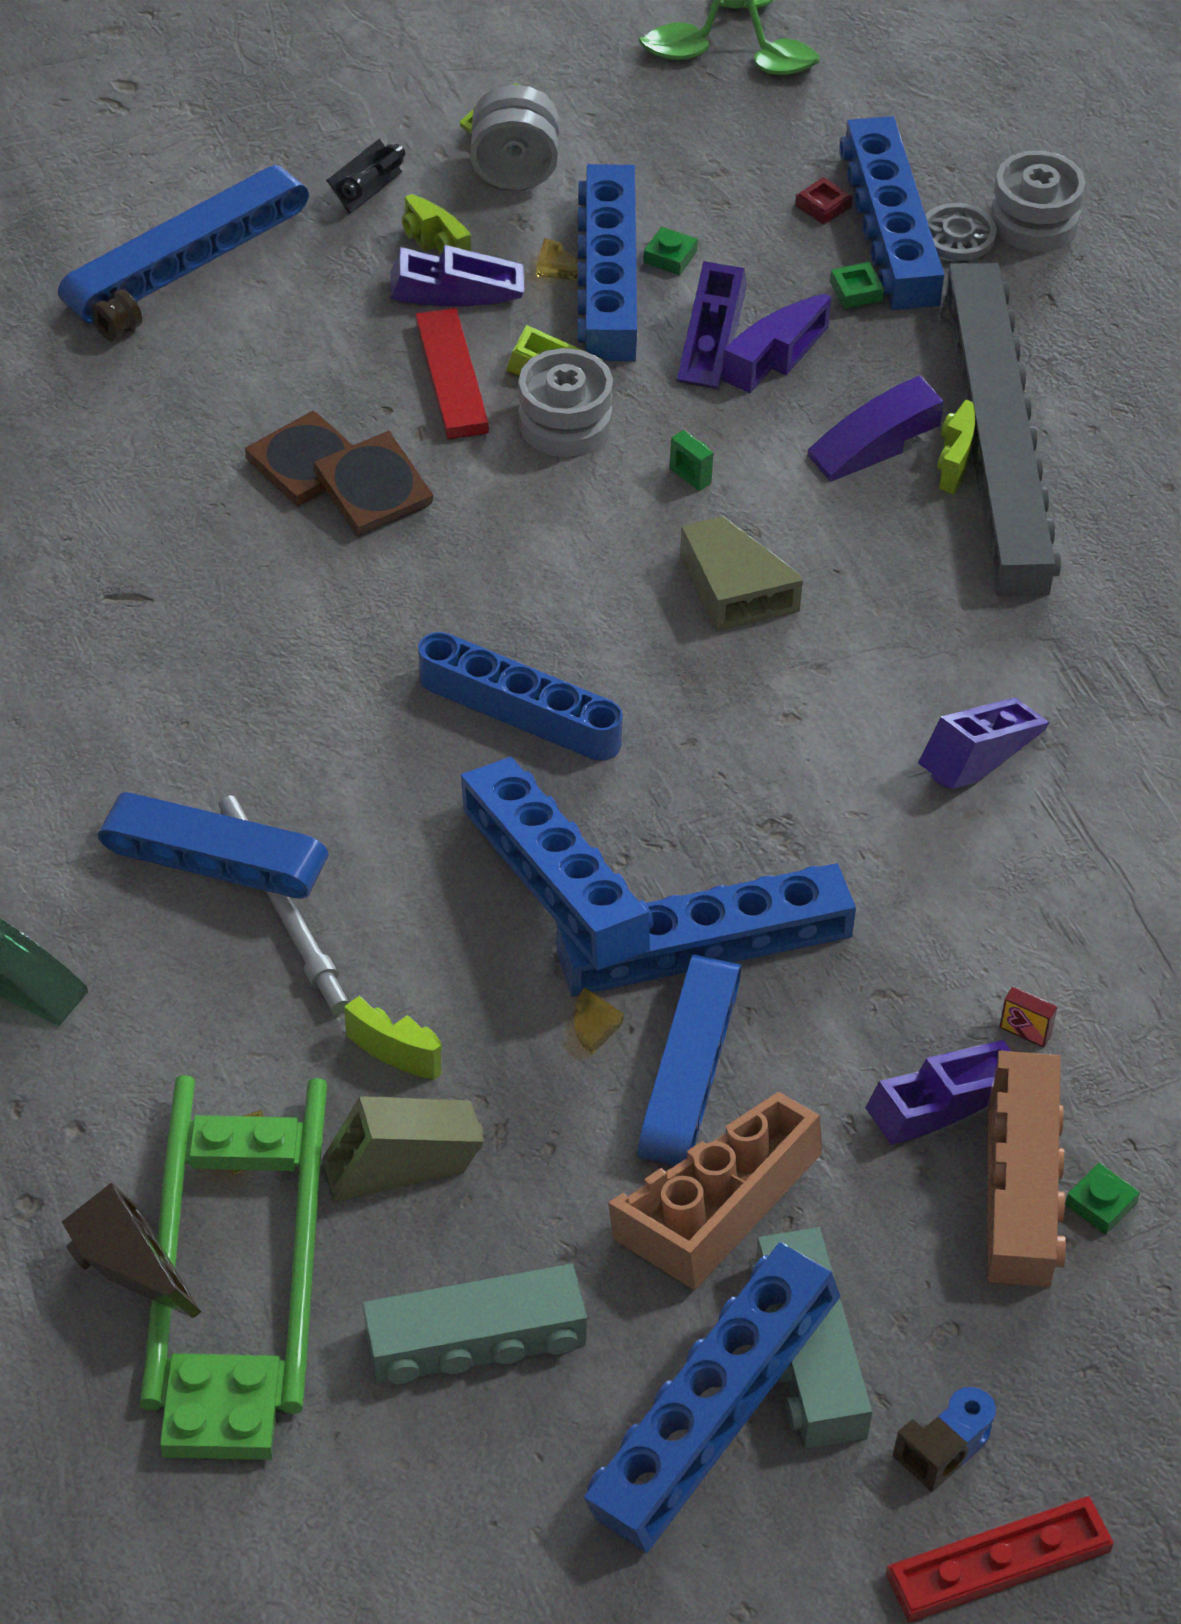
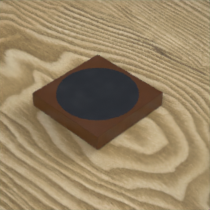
[245,410,353,507]
[313,431,434,536]

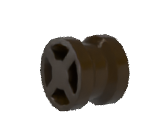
[90,289,143,341]

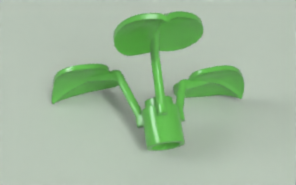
[639,0,820,75]

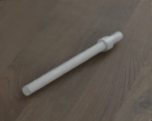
[219,796,349,1014]

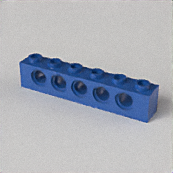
[839,116,944,310]
[578,164,637,361]
[460,757,653,971]
[556,863,856,997]
[584,1242,841,1553]

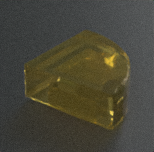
[537,238,578,281]
[574,988,624,1055]

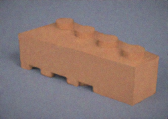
[987,1051,1066,1287]
[608,1092,822,1290]

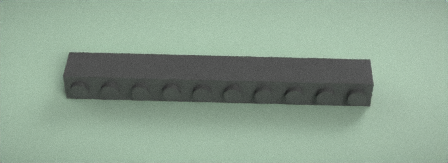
[945,263,1061,596]

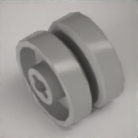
[470,85,560,190]
[990,150,1086,252]
[518,348,613,458]

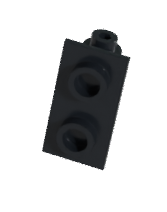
[326,138,406,214]

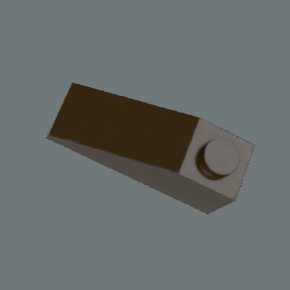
[62,1182,201,1318]

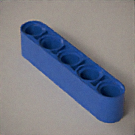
[418,632,623,761]
[97,792,329,899]
[637,954,742,1166]

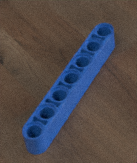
[58,165,309,324]

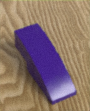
[390,245,524,306]
[722,294,831,393]
[807,375,944,482]
[865,1040,1012,1145]

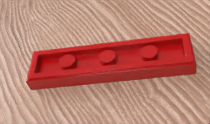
[416,308,489,439]
[886,1496,1114,1623]

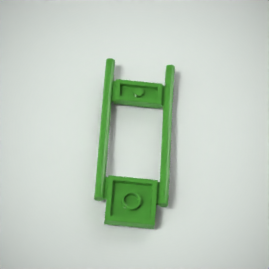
[140,1075,327,1460]

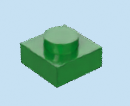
[643,226,698,275]
[830,262,884,309]
[669,429,714,491]
[1065,1162,1140,1235]

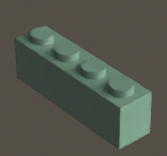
[749,1227,872,1449]
[363,1263,587,1384]

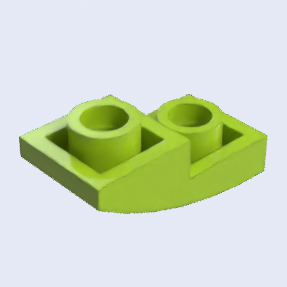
[401,194,471,255]
[937,400,975,495]
[344,996,442,1080]

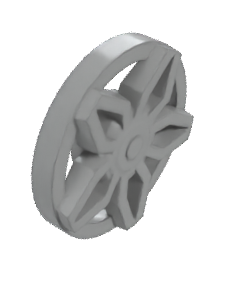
[925,203,997,263]

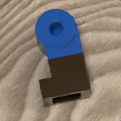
[892,1387,996,1492]

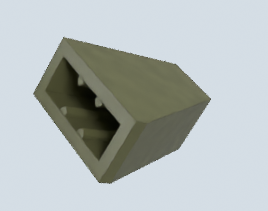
[680,516,803,631]
[322,1096,484,1201]

